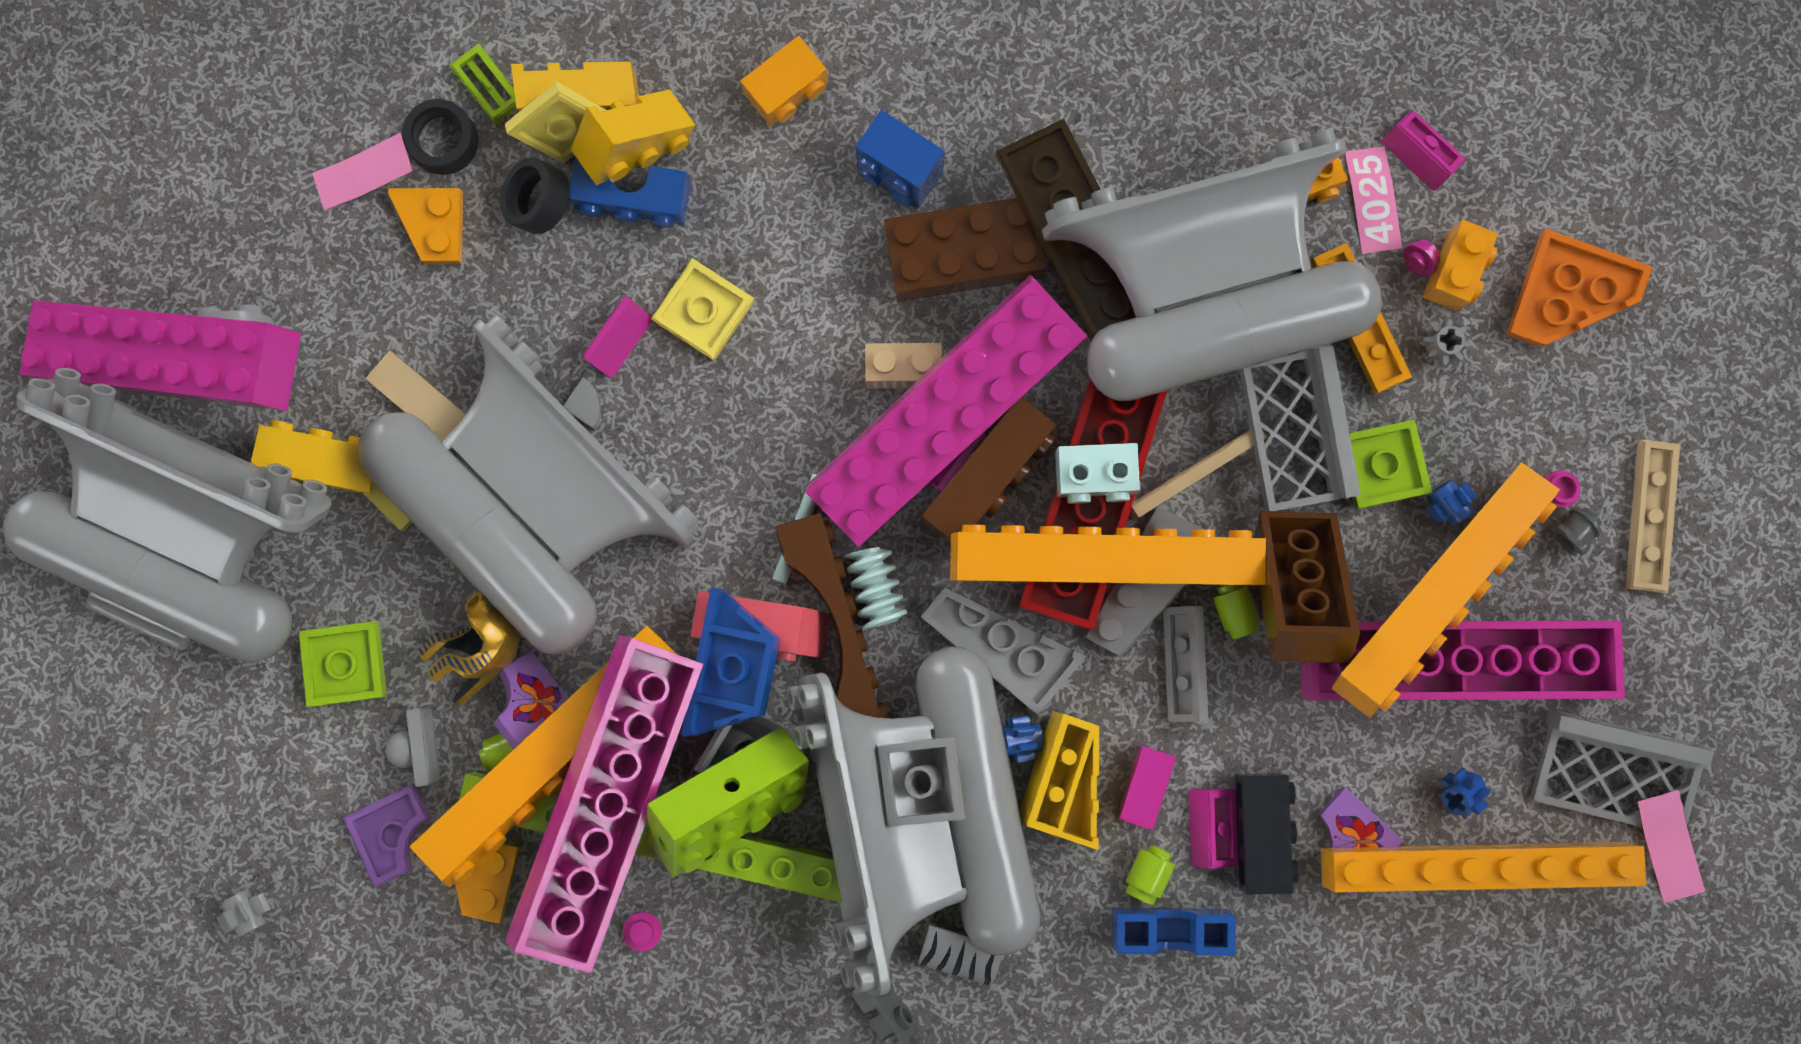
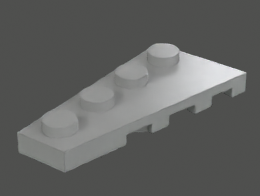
[1086,506,1219,658]
[921,588,1087,715]

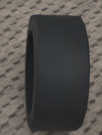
[402,98,479,175]
[500,158,570,234]

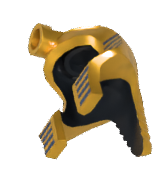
[418,592,520,705]

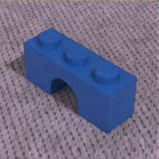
[569,157,691,228]
[1111,907,1236,956]

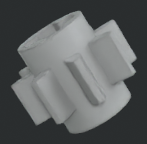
[1419,319,1471,368]
[216,889,271,938]

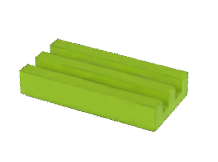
[449,43,516,125]

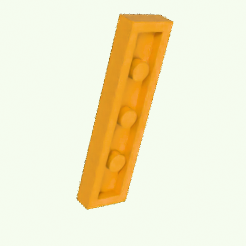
[1310,243,1412,395]

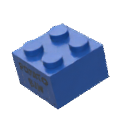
[855,110,945,209]

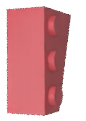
[690,591,830,662]

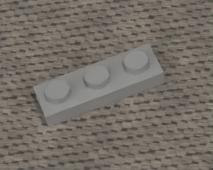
[1163,606,1209,722]

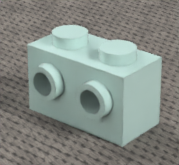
[1055,443,1140,504]

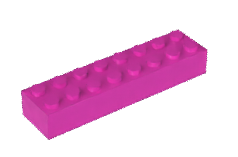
[805,275,1087,547]
[19,300,301,411]
[1300,621,1625,701]
[505,635,704,973]

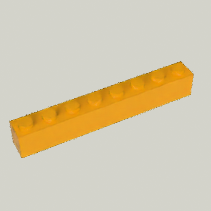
[1332,462,1560,718]
[950,525,1266,585]
[409,626,676,888]
[1320,842,1646,893]

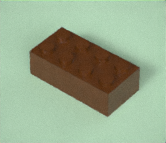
[884,198,1046,302]
[920,397,1056,547]
[1254,511,1360,663]

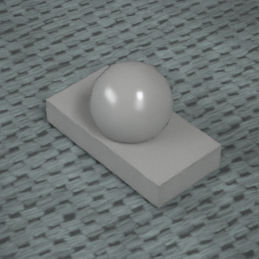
[385,707,441,787]

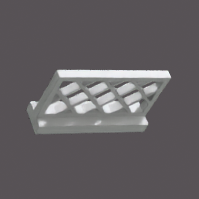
[1239,345,1361,511]
[1530,708,1714,827]

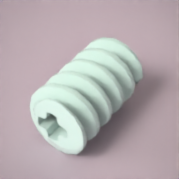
[844,547,907,630]

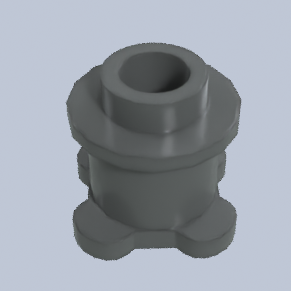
[1547,507,1602,556]

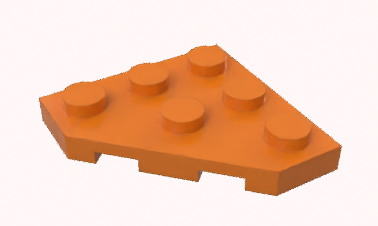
[1506,229,1653,348]

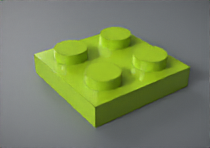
[1349,419,1433,510]
[299,621,387,707]

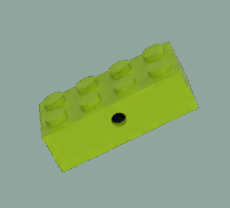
[647,726,809,878]

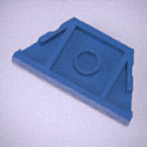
[681,587,780,737]

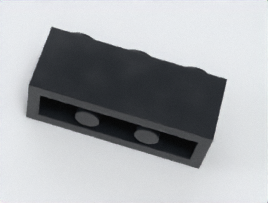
[1235,773,1299,894]

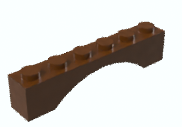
[775,513,888,718]

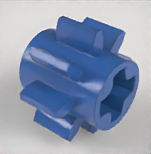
[1426,479,1477,526]
[1002,716,1043,763]
[1437,768,1491,819]

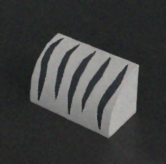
[917,920,1003,986]

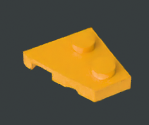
[388,188,463,264]
[455,843,521,924]

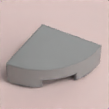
[563,377,601,430]

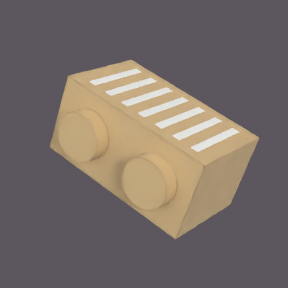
[865,343,942,389]

